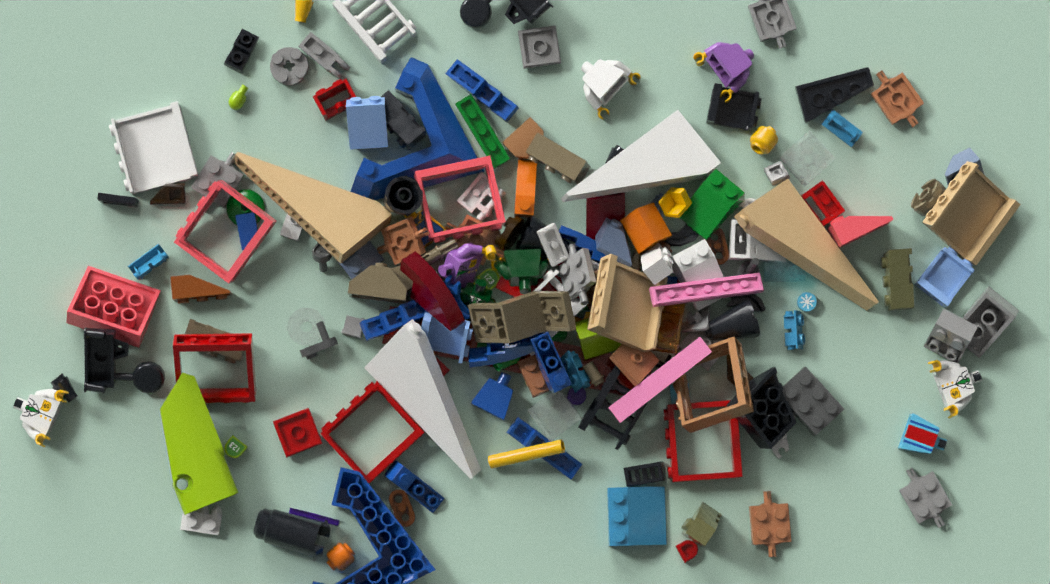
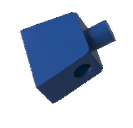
[471,372,513,421]

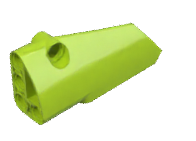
[160,372,239,515]

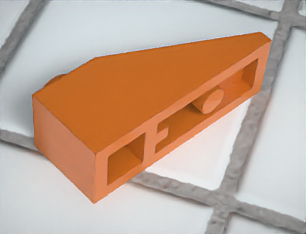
[514,160,537,218]

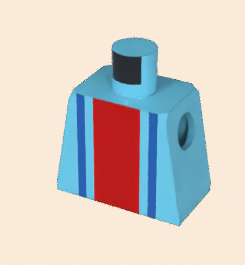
[898,413,947,454]

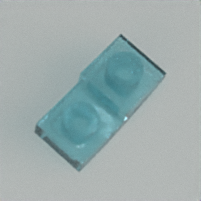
[764,261,805,282]

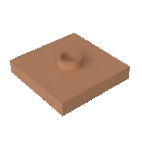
[609,344,659,386]

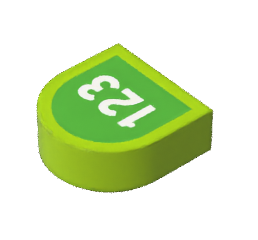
[477,268,500,290]
[224,435,248,458]

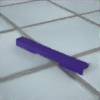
[289,508,340,526]

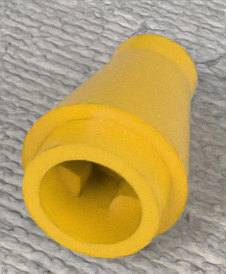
[295,0,314,23]

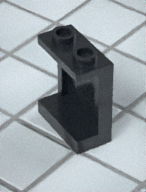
[706,83,762,132]

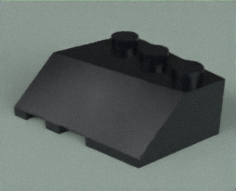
[726,367,796,449]

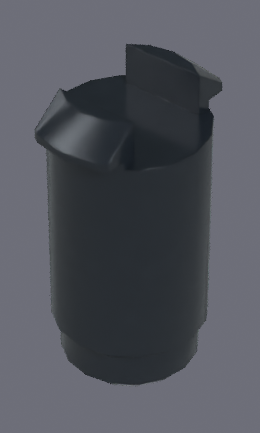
[253,508,331,561]

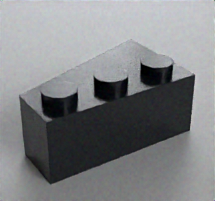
[381,90,426,150]

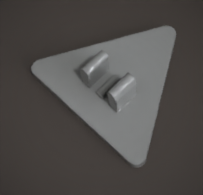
[677,305,711,333]

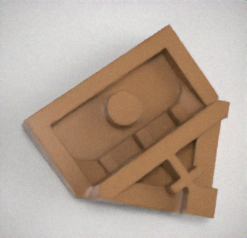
[502,117,544,160]

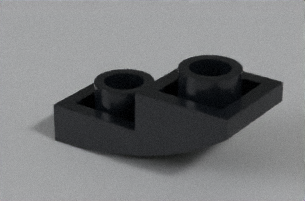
[224,29,259,73]

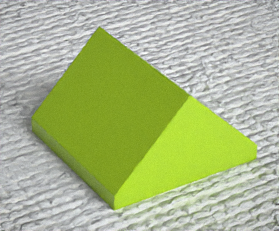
[575,318,621,360]

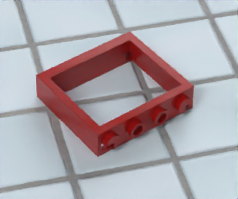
[173,333,256,404]
[320,381,424,484]
[663,400,743,482]

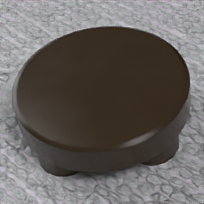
[494,216,524,252]

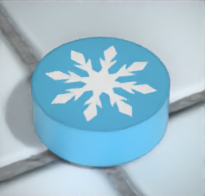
[797,292,817,312]

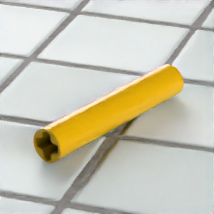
[488,439,565,469]

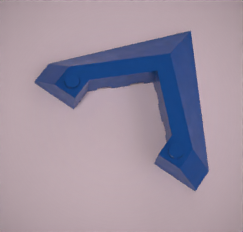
[350,57,485,200]
[312,467,436,584]

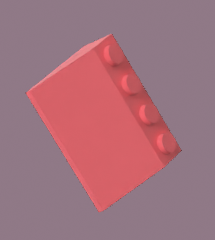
[66,266,161,348]

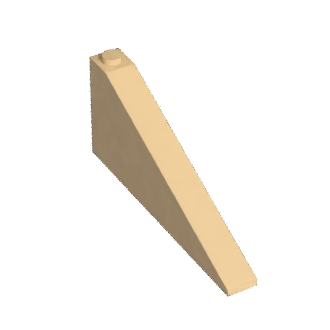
[234,152,392,264]
[734,179,879,311]

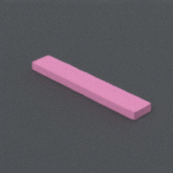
[649,273,764,307]
[608,337,712,423]

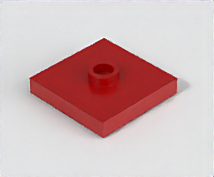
[273,408,323,458]

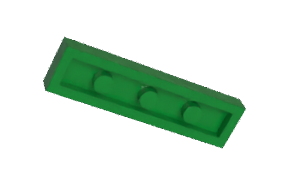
[455,94,510,169]

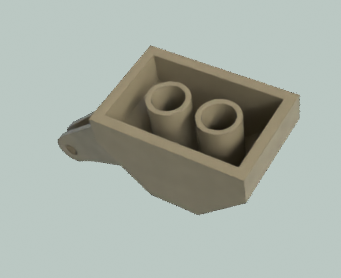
[348,255,447,304]

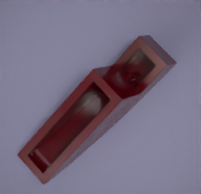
[400,251,465,331]

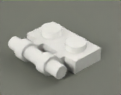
[457,172,506,222]

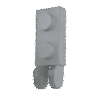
[298,32,351,79]

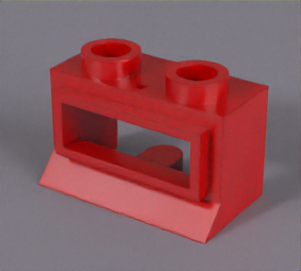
[313,79,356,121]

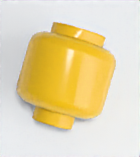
[750,126,778,155]

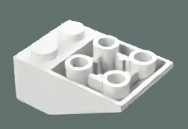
[729,219,786,262]

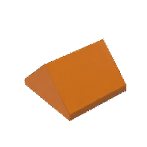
[620,202,672,254]

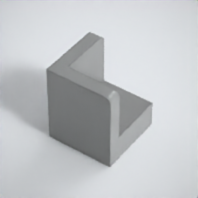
[341,315,365,339]

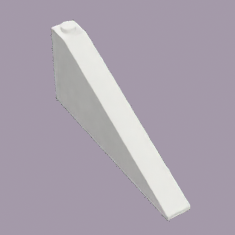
[561,110,721,202]
[364,319,481,479]

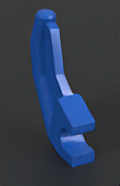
[444,275,470,319]

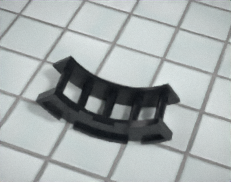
[578,354,672,450]

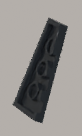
[795,67,874,124]

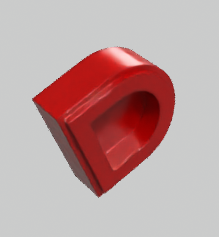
[675,540,698,563]

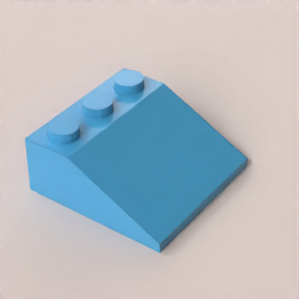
[607,487,667,546]

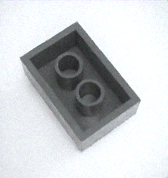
[782,366,844,436]

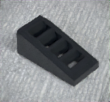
[624,461,666,487]

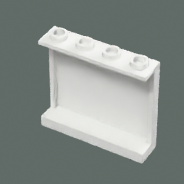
[109,101,199,195]

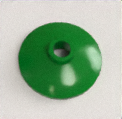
[226,189,265,225]

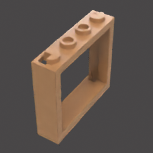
[671,337,754,433]

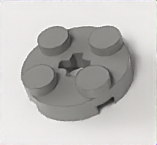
[270,47,309,86]

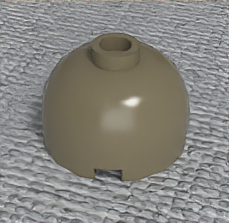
[911,179,946,217]

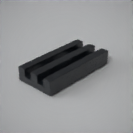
[97,193,139,207]

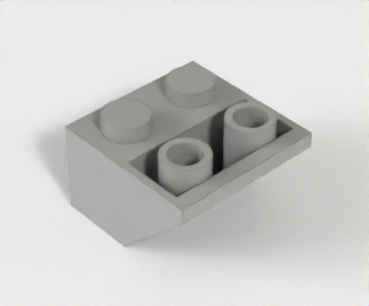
[923,309,978,363]

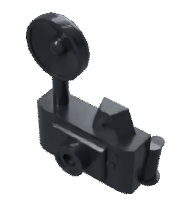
[460,0,554,28]
[83,328,165,394]

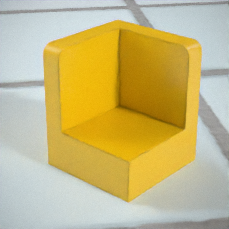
[658,187,692,218]

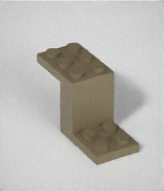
[468,291,576,343]

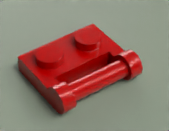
[801,180,845,227]

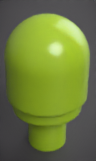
[228,84,249,110]

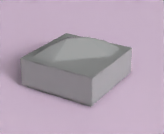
[764,161,790,186]

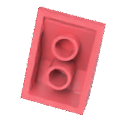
[827,215,894,248]

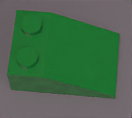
[680,169,745,241]

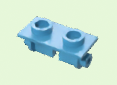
[821,110,863,148]
[128,244,169,280]
[784,310,805,350]
[560,351,591,393]

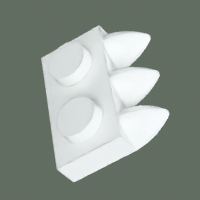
[180,505,222,535]

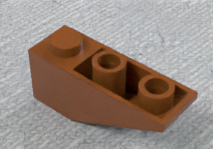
[170,275,232,304]

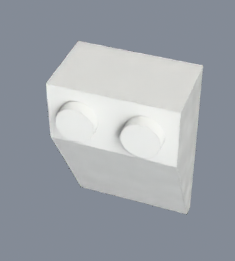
[671,239,723,312]

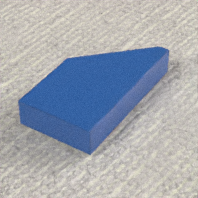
[235,212,258,250]

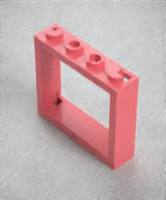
[414,156,506,243]
[174,180,277,284]

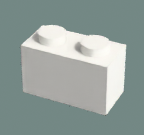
[640,243,673,285]

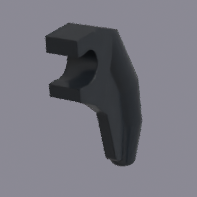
[663,224,699,246]
[721,294,766,312]

